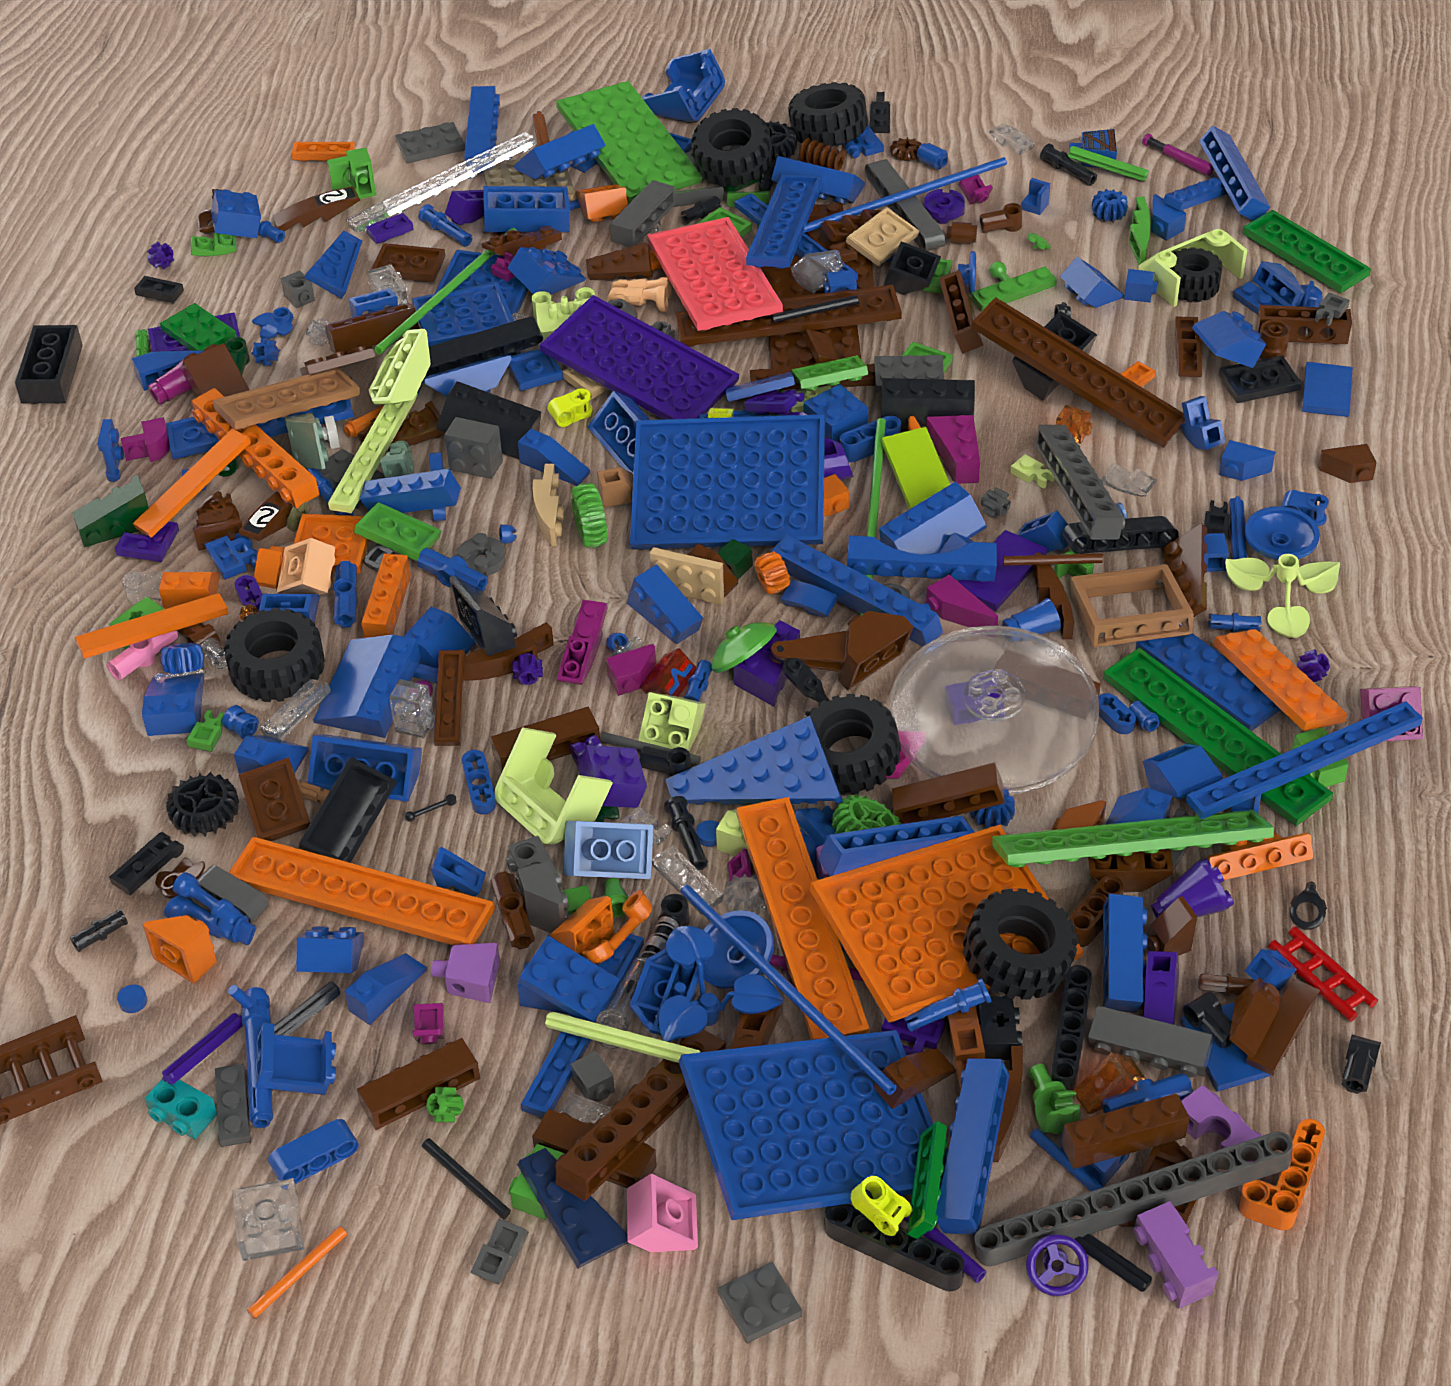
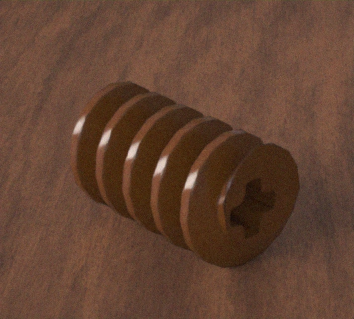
[799,138,846,171]

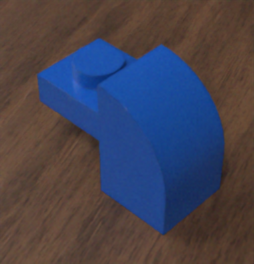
[1181,396,1226,450]

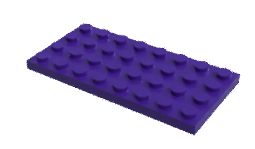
[540,295,739,420]

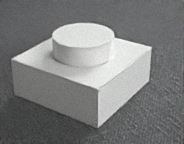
[322,416,340,449]

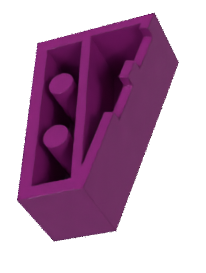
[926,415,980,484]

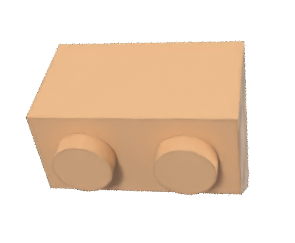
[277,538,335,595]

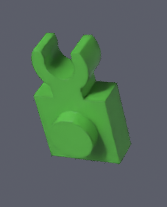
[186,710,224,752]

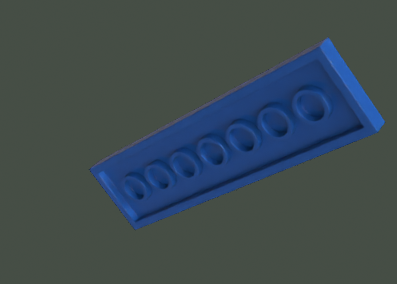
[746,174,823,268]
[166,399,354,459]

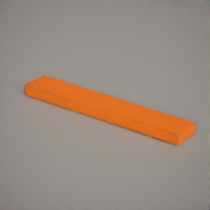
[133,428,251,538]
[75,593,228,659]

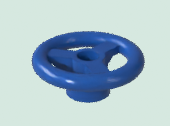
[958,251,976,295]

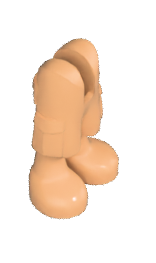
[608,277,672,312]

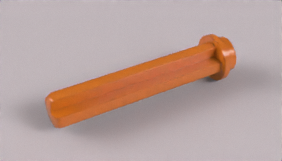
[343,404,385,438]

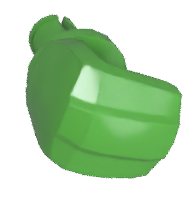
[1028,1064,1080,1134]

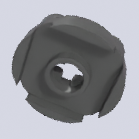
[457,533,506,576]

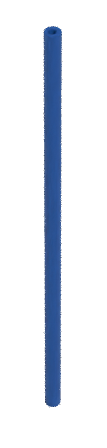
[803,157,1007,233]
[681,885,897,1095]

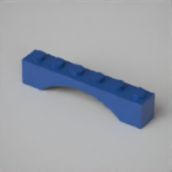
[847,535,997,582]

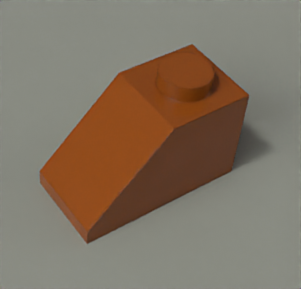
[1052,800,1106,830]

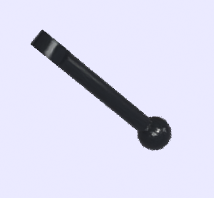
[405,794,457,822]

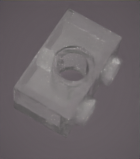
[367,264,410,309]
[389,679,435,739]

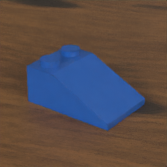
[142,673,204,736]

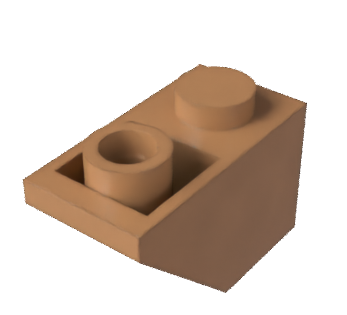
[597,467,634,508]

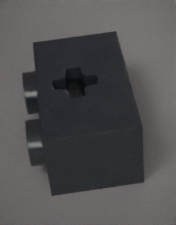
[977,996,1023,1060]

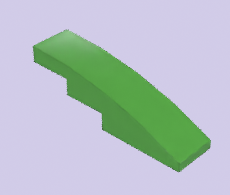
[1129,196,1151,265]

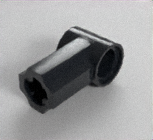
[639,746,692,777]
[1183,992,1234,1049]
[1341,1034,1381,1094]

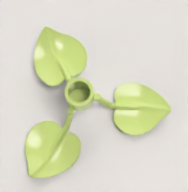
[1225,554,1340,638]

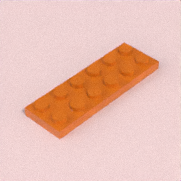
[1213,629,1348,731]

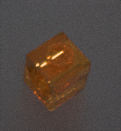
[1056,405,1093,444]

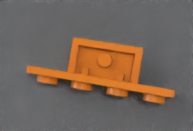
[1207,832,1313,880]

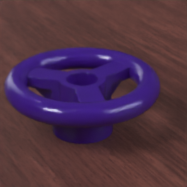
[1026,1234,1089,1296]

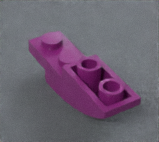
[557,599,608,685]

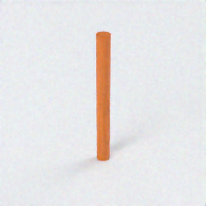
[247,1226,347,1319]

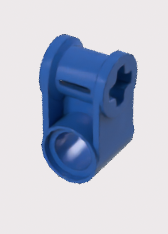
[1281,490,1329,526]

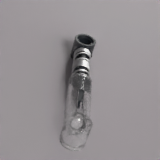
[596,894,689,1049]

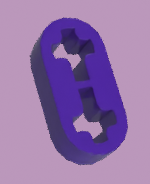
[234,575,263,615]

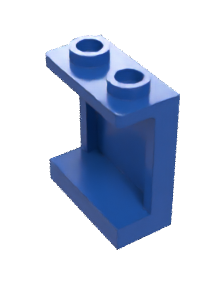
[256,1023,336,1095]

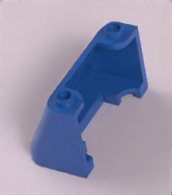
[642,49,725,123]

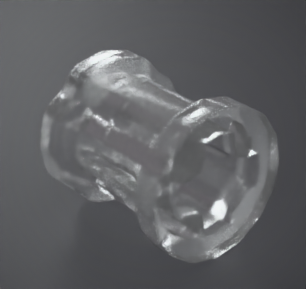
[201,638,227,669]

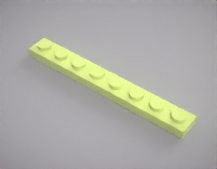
[328,393,418,513]

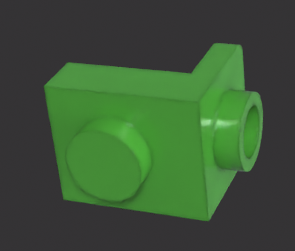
[1054,550,1094,578]

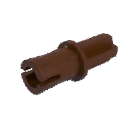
[1198,973,1254,996]

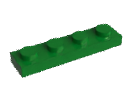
[907,1121,947,1239]

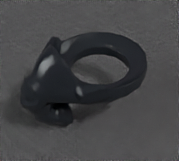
[1289,881,1327,930]

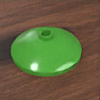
[711,622,777,673]

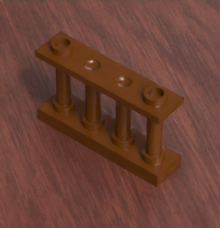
[0,1015,103,1124]

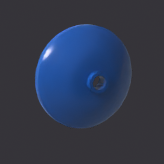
[1245,507,1320,560]
[703,910,774,989]

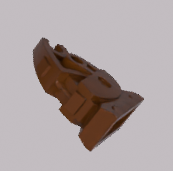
[193,491,242,551]

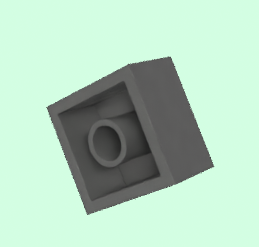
[445,417,503,479]

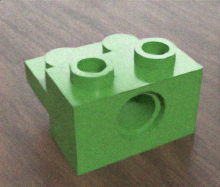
[327,147,376,199]

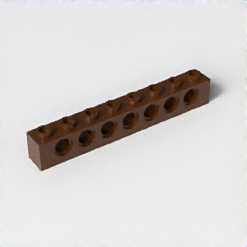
[555,1030,726,1201]

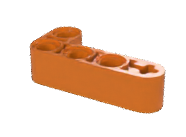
[1238,1119,1325,1230]

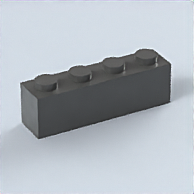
[609,180,676,247]
[1088,1006,1213,1077]

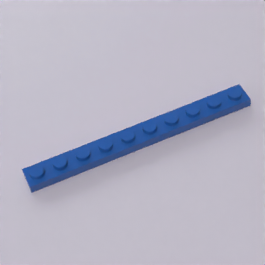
[1186,701,1423,820]

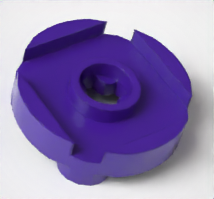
[923,189,965,224]

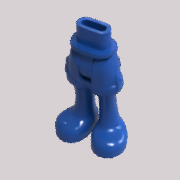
[164,872,256,946]

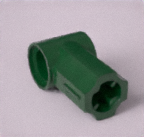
[226,337,250,375]

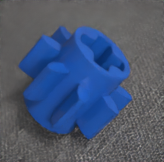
[251,338,281,366]

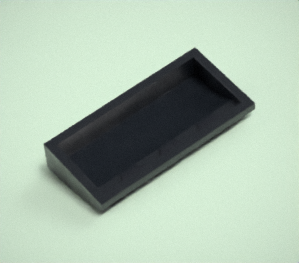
[298,757,398,863]

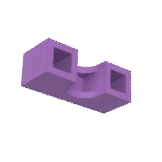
[1181,1085,1262,1162]

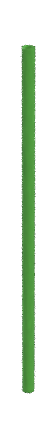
[374,227,516,355]
[860,418,886,616]

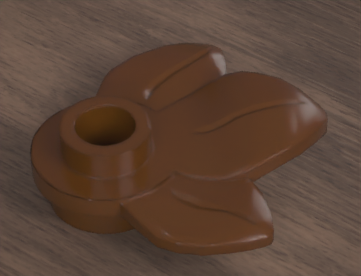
[155,857,205,898]

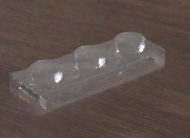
[260,679,331,741]
[652,845,723,915]

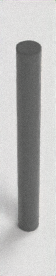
[600,732,701,766]

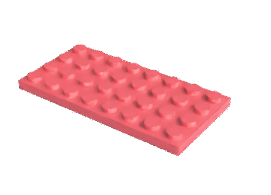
[647,217,783,331]

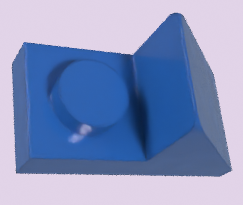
[431,846,486,897]

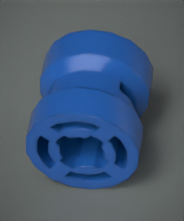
[222,705,259,739]

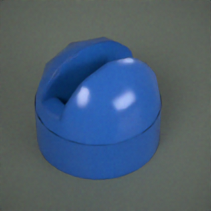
[499,525,517,544]
[606,632,628,653]

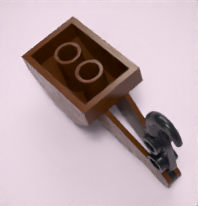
[769,611,914,717]

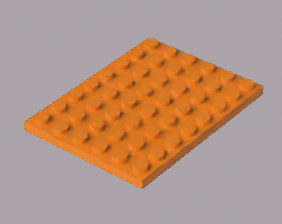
[809,825,1084,1023]

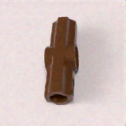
[491,871,535,950]

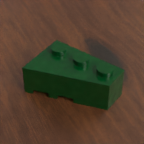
[72,474,149,548]

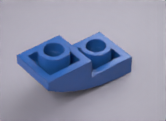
[781,580,838,617]

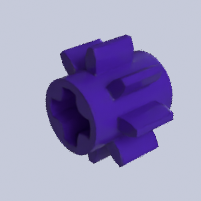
[147,242,175,270]
[1297,649,1330,682]
[512,653,543,685]

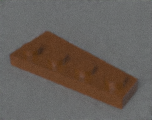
[1161,523,1207,617]

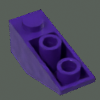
[1144,951,1179,1025]

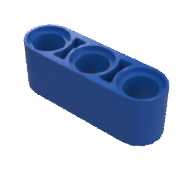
[840,416,901,463]
[268,1119,359,1187]

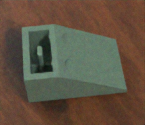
[285,412,329,469]

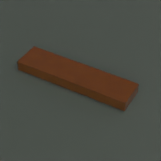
[434,650,465,746]

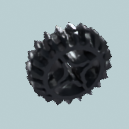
[743,121,797,163]
[166,772,239,837]

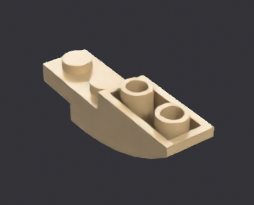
[533,464,565,546]

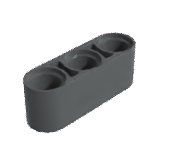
[197,865,269,923]

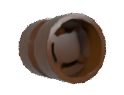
[1259,320,1290,359]

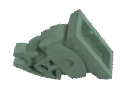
[380,441,415,478]

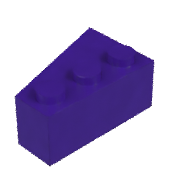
[734,620,800,707]

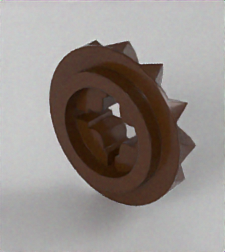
[890,137,922,161]

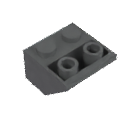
[517,861,569,933]

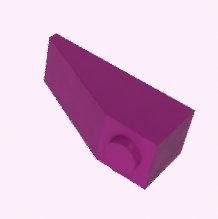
[926,575,998,635]

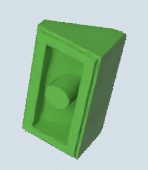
[727,191,769,207]

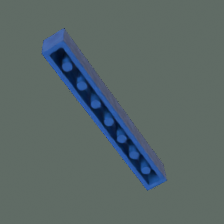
[771,534,943,649]

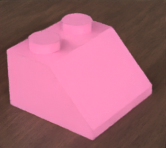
[627,1174,698,1252]

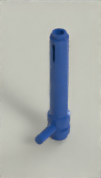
[228,985,273,1128]

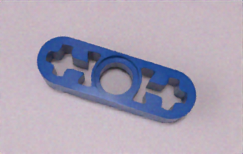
[462,750,496,814]

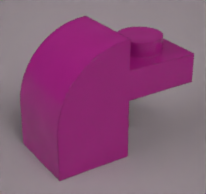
[121,417,170,462]

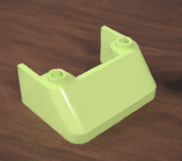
[1139,229,1247,307]
[495,727,613,845]

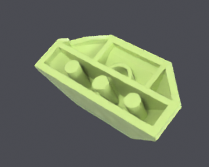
[369,329,431,404]

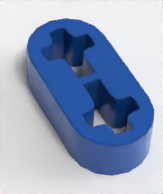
[1095,693,1136,734]

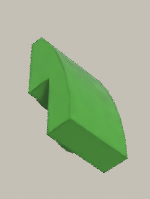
[190,232,236,256]

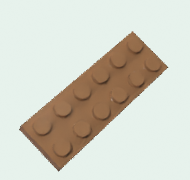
[213,367,360,430]

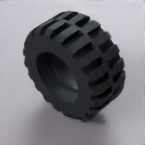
[788,82,868,146]
[691,108,773,187]
[224,608,325,702]
[805,694,901,795]
[963,888,1078,1000]

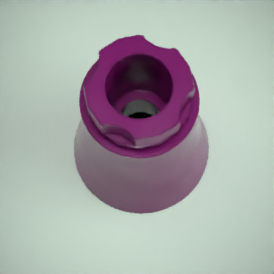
[148,359,192,405]

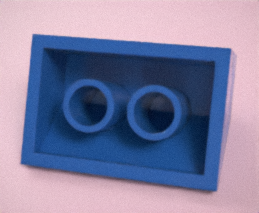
[1192,311,1266,368]

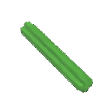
[1068,146,1149,182]

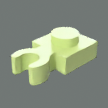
[1010,454,1054,488]

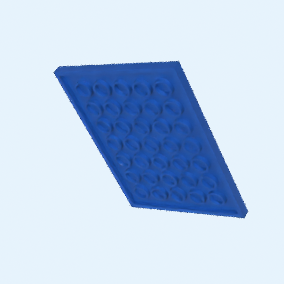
[630,414,825,549]
[678,1030,945,1220]

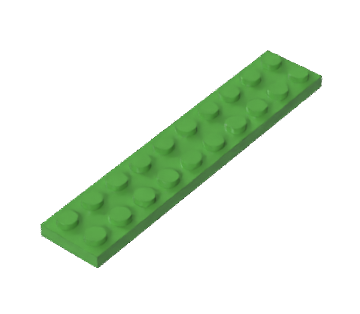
[992,810,1274,867]

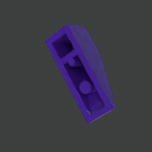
[444,190,484,225]

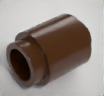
[946,222,977,244]

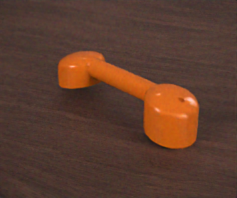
[582,890,652,964]

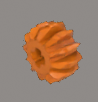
[754,551,790,595]

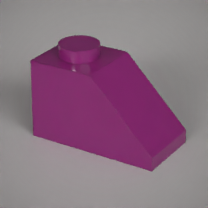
[606,644,656,696]

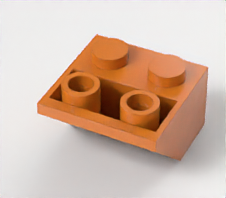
[551,896,615,958]

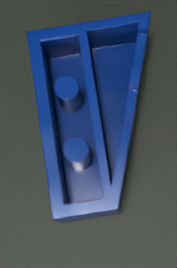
[627,564,703,645]

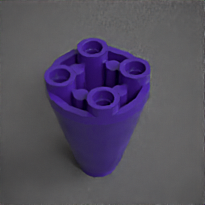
[1151,859,1234,919]

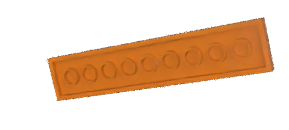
[736,797,870,1040]
[229,837,495,945]

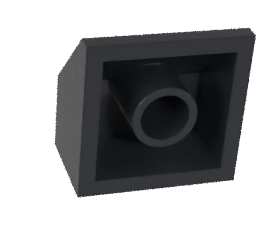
[883,241,941,295]

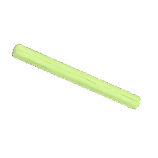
[545,1012,701,1063]

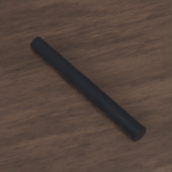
[771,295,859,323]
[422,1138,511,1219]

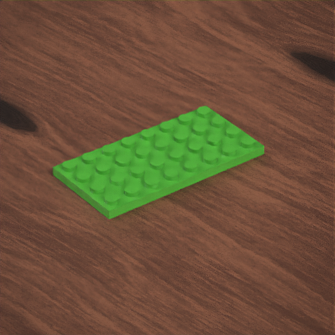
[556,81,702,204]

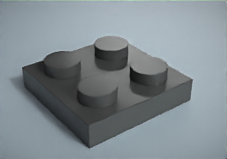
[718,1261,802,1343]

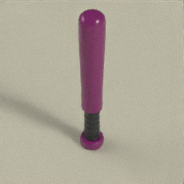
[1142,133,1214,176]

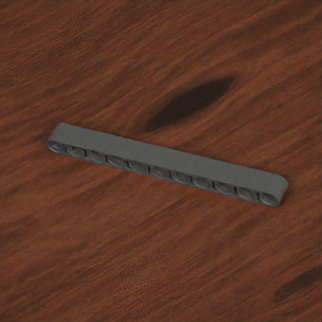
[974,1132,1293,1266]

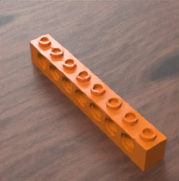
[191,388,320,508]

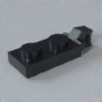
[870,92,890,133]

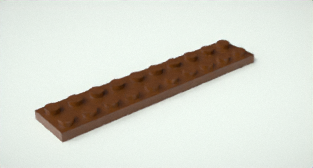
[675,285,902,346]
[970,297,1185,448]

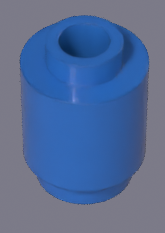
[917,143,948,170]

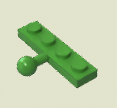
[970,261,1057,312]

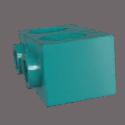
[145,1079,218,1140]

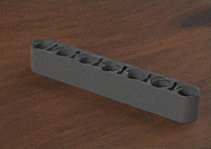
[865,159,945,251]

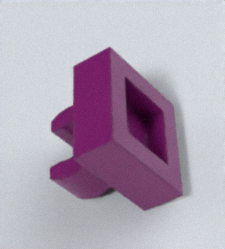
[491,252,515,282]

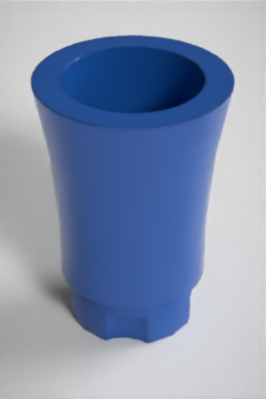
[1002,598,1061,643]

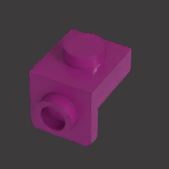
[958,175,993,205]
[413,1003,445,1045]

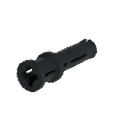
[1040,143,1097,186]
[664,796,708,871]

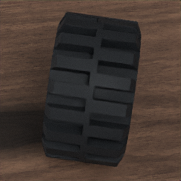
[1170,247,1223,302]

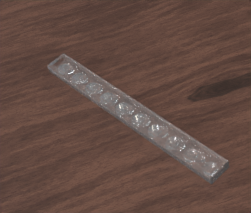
[346,132,536,232]

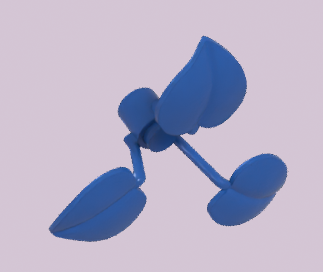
[659,926,783,1042]

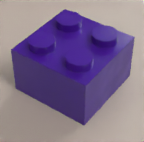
[578,745,647,808]

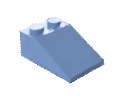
[563,821,653,879]

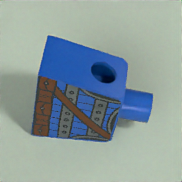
[1069,129,1117,168]

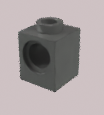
[281,270,315,308]
[570,1051,615,1105]

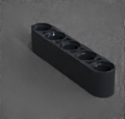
[1062,516,1179,554]
[1051,965,1092,1091]
[825,1204,965,1292]

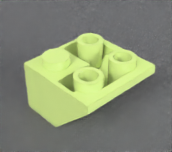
[638,692,706,751]

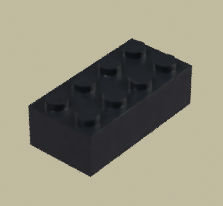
[15,325,83,404]

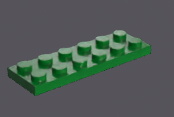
[1242,210,1371,293]

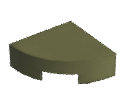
[287,502,309,532]

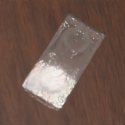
[791,250,844,294]

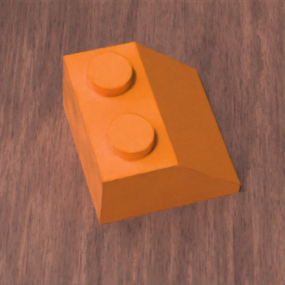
[576,184,628,222]
[159,572,220,609]
[143,915,217,984]

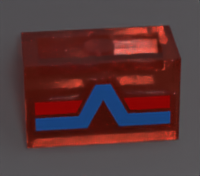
[640,648,697,697]

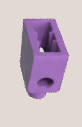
[432,943,500,1003]

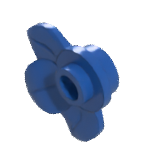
[252,307,294,339]

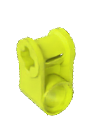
[547,388,593,427]
[851,1176,913,1236]

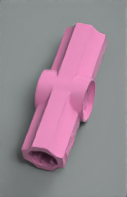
[106,631,179,681]

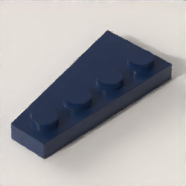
[517,1148,629,1269]

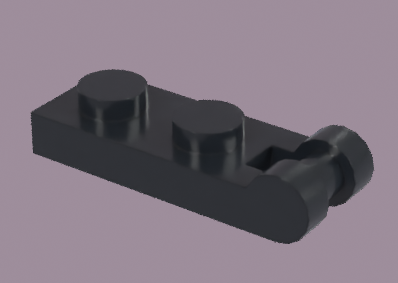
[109,832,184,896]

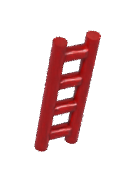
[1268,926,1378,1022]

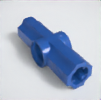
[417,548,488,591]
[333,561,358,628]
[1102,1073,1193,1113]

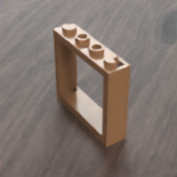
[1070,564,1194,647]

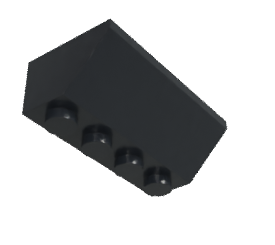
[1012,311,1097,401]
[881,378,975,433]
[437,381,541,460]
[449,576,517,656]

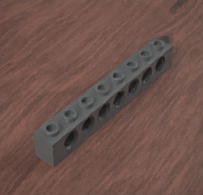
[1035,425,1125,540]

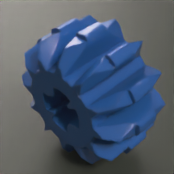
[1092,189,1128,222]
[160,643,204,674]
[970,790,1015,829]

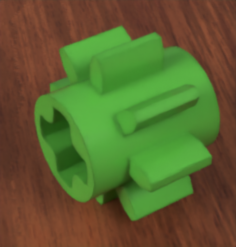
[427,1087,464,1122]

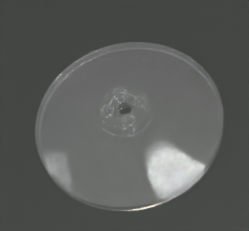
[890,626,1099,794]

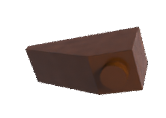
[1229,977,1280,1058]
[874,1048,956,1109]

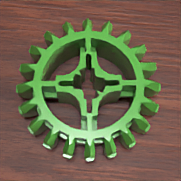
[571,483,608,548]
[831,794,901,834]

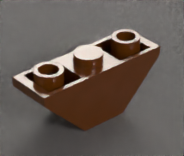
[1088,850,1174,892]

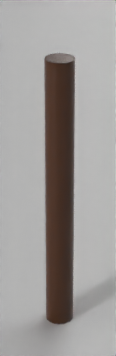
[1003,553,1103,566]

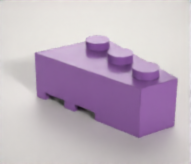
[1133,1201,1219,1309]

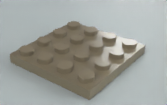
[482,160,574,194]

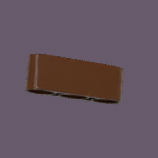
[1070,875,1124,947]

